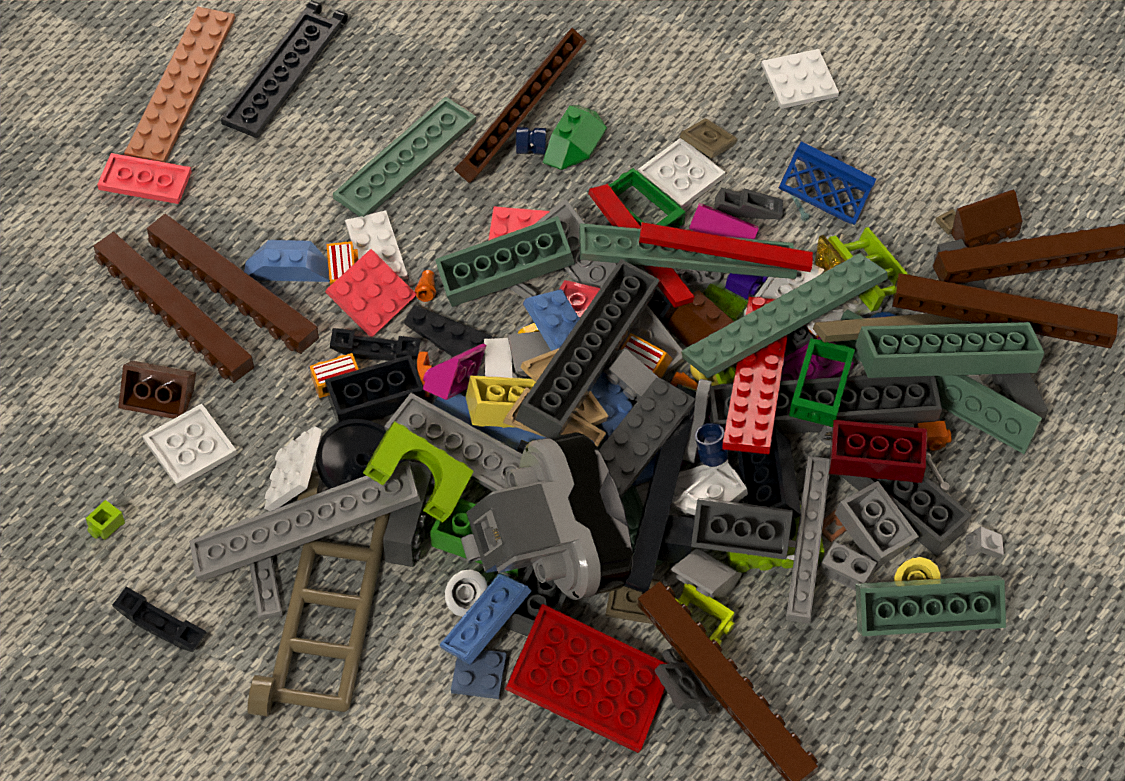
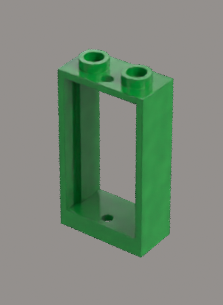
[608,168,685,228]
[789,338,855,427]

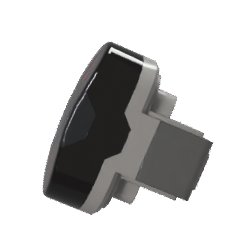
[461,432,633,600]

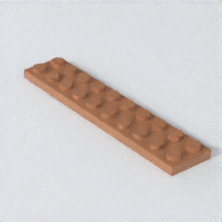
[124,6,235,163]

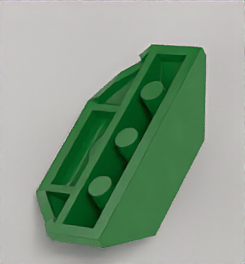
[543,105,607,170]

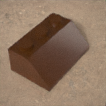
[951,189,1023,248]
[665,290,734,348]
[118,360,196,419]

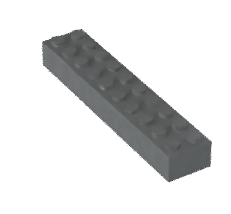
[515,259,660,442]
[708,375,942,434]

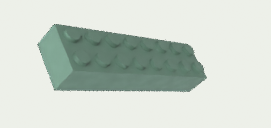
[855,322,1045,378]

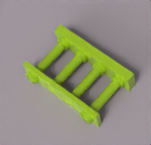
[822,227,908,312]

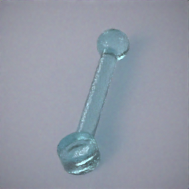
[788,187,809,221]

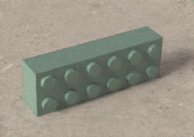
[435,216,575,307]
[855,575,1006,636]

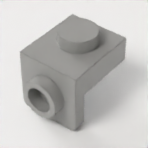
[965,526,1004,558]

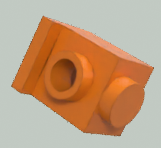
[917,421,951,451]

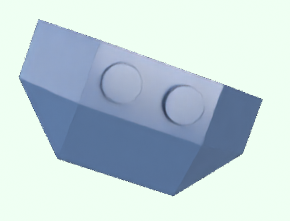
[244,240,330,282]

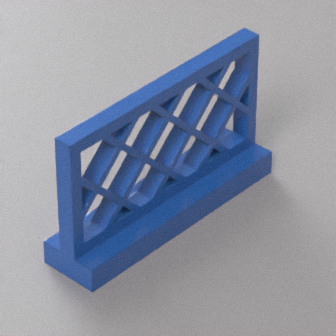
[778,141,876,225]

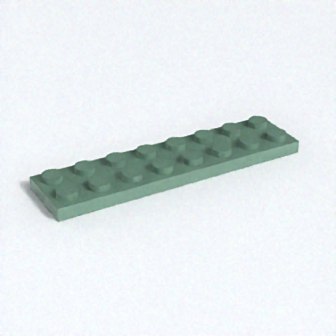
[333,96,476,217]

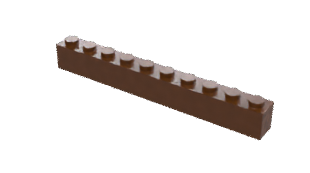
[453,28,587,183]
[146,213,319,354]
[933,224,1125,284]
[93,231,254,383]
[892,273,1118,349]
[638,581,818,781]

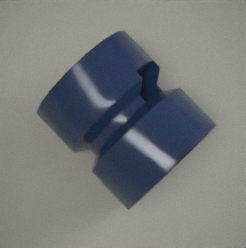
[516,127,546,155]
[695,423,729,467]

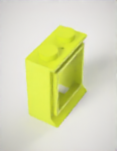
[675,584,735,645]

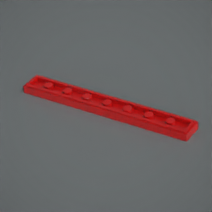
[588,184,694,308]
[639,222,813,272]

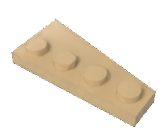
[520,348,608,426]
[503,387,606,453]

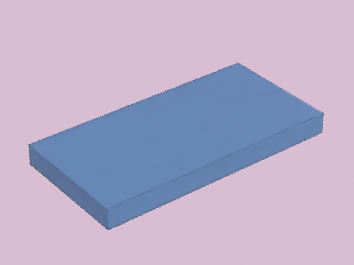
[439,573,531,665]

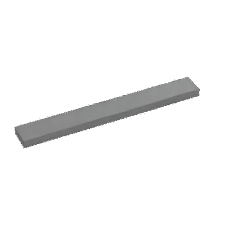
[786,455,830,624]

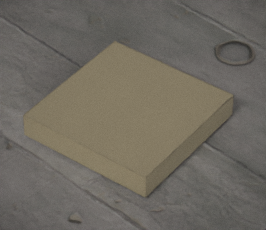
[680,118,737,158]
[605,573,660,624]

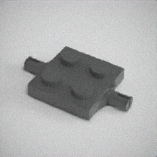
[654,649,717,721]

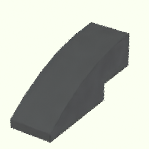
[714,187,783,220]

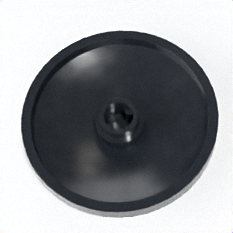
[316,419,407,489]

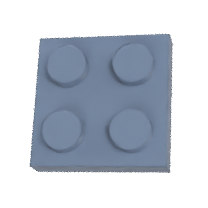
[451,650,507,699]

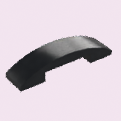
[330,328,421,361]
[112,586,207,652]

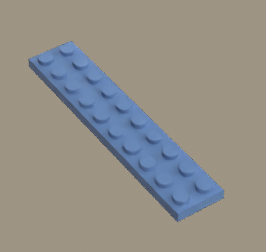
[523,289,658,486]

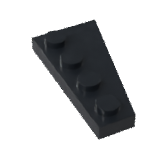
[404,305,492,358]

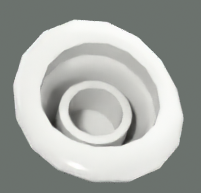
[445,569,488,617]

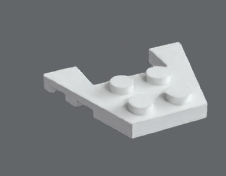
[670,460,748,515]

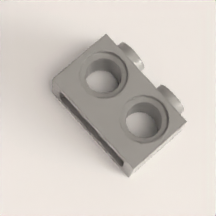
[820,541,877,591]

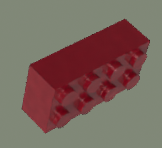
[829,420,927,483]

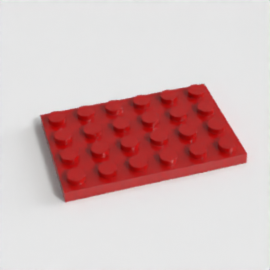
[505,604,667,753]

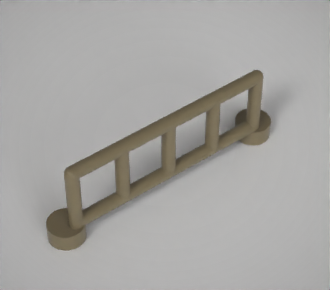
[247,470,391,717]

